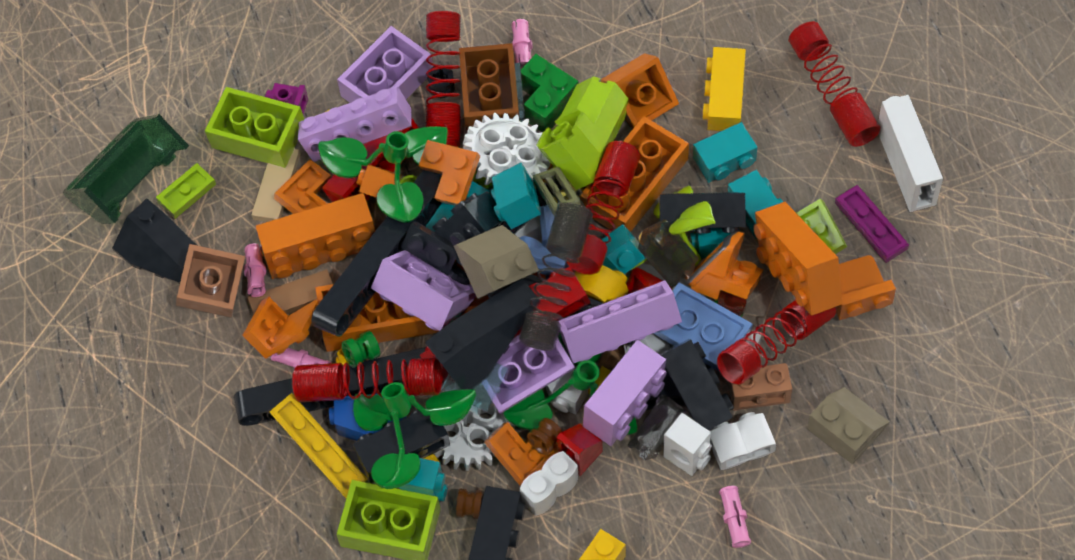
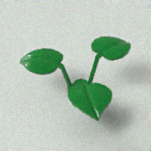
[318,127,448,223]
[503,333,637,435]
[353,382,476,489]

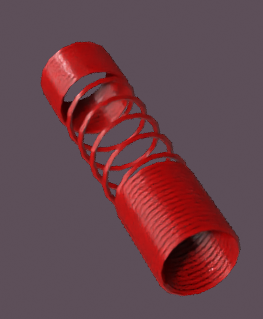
[426,11,461,148]
[788,21,881,147]
[566,141,641,275]
[717,300,836,385]
[292,358,442,402]

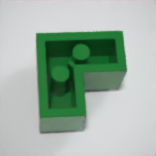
[519,54,579,132]

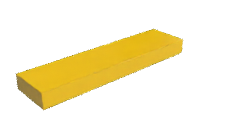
[270,393,368,499]

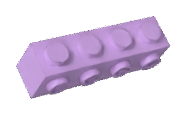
[298,85,412,162]
[557,281,682,363]

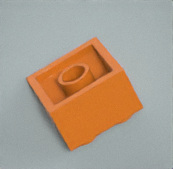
[601,53,679,129]

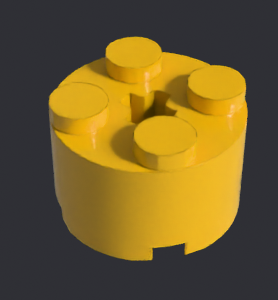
[574,265,628,303]

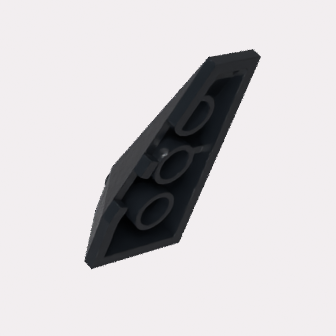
[112,198,198,284]
[425,279,540,390]

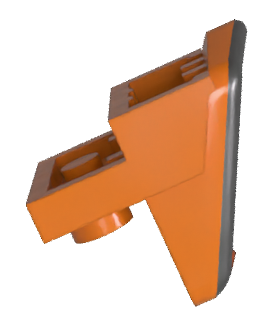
[684,231,764,300]

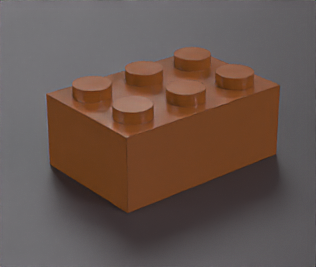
[459,43,520,134]

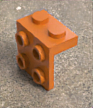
[836,255,896,320]
[242,297,320,359]

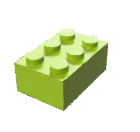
[205,87,304,168]
[336,480,441,560]

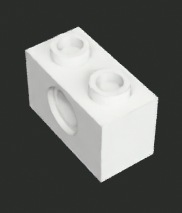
[664,413,712,476]

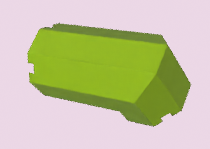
[536,76,628,190]

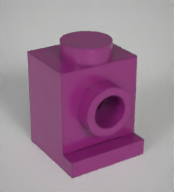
[265,83,308,115]

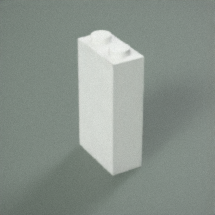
[878,95,943,212]

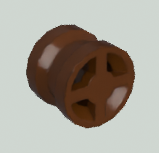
[527,418,563,455]
[456,488,484,519]

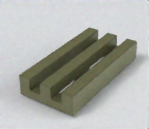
[533,167,581,217]

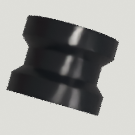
[427,65,455,99]

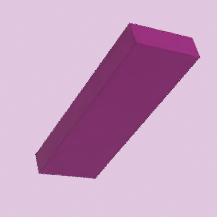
[835,184,909,263]

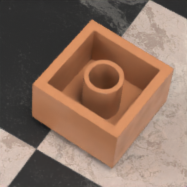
[176,244,245,318]

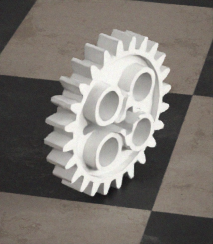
[463,113,550,185]
[433,382,515,471]

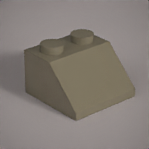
[454,225,539,298]
[807,387,890,465]

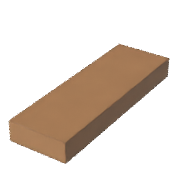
[248,269,332,314]

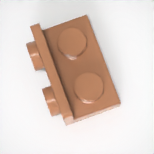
[731,363,792,411]

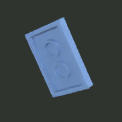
[653,283,753,372]

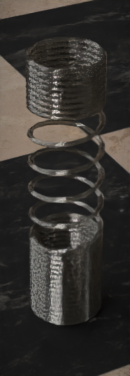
[519,202,593,351]

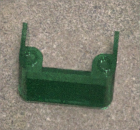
[63,114,189,224]

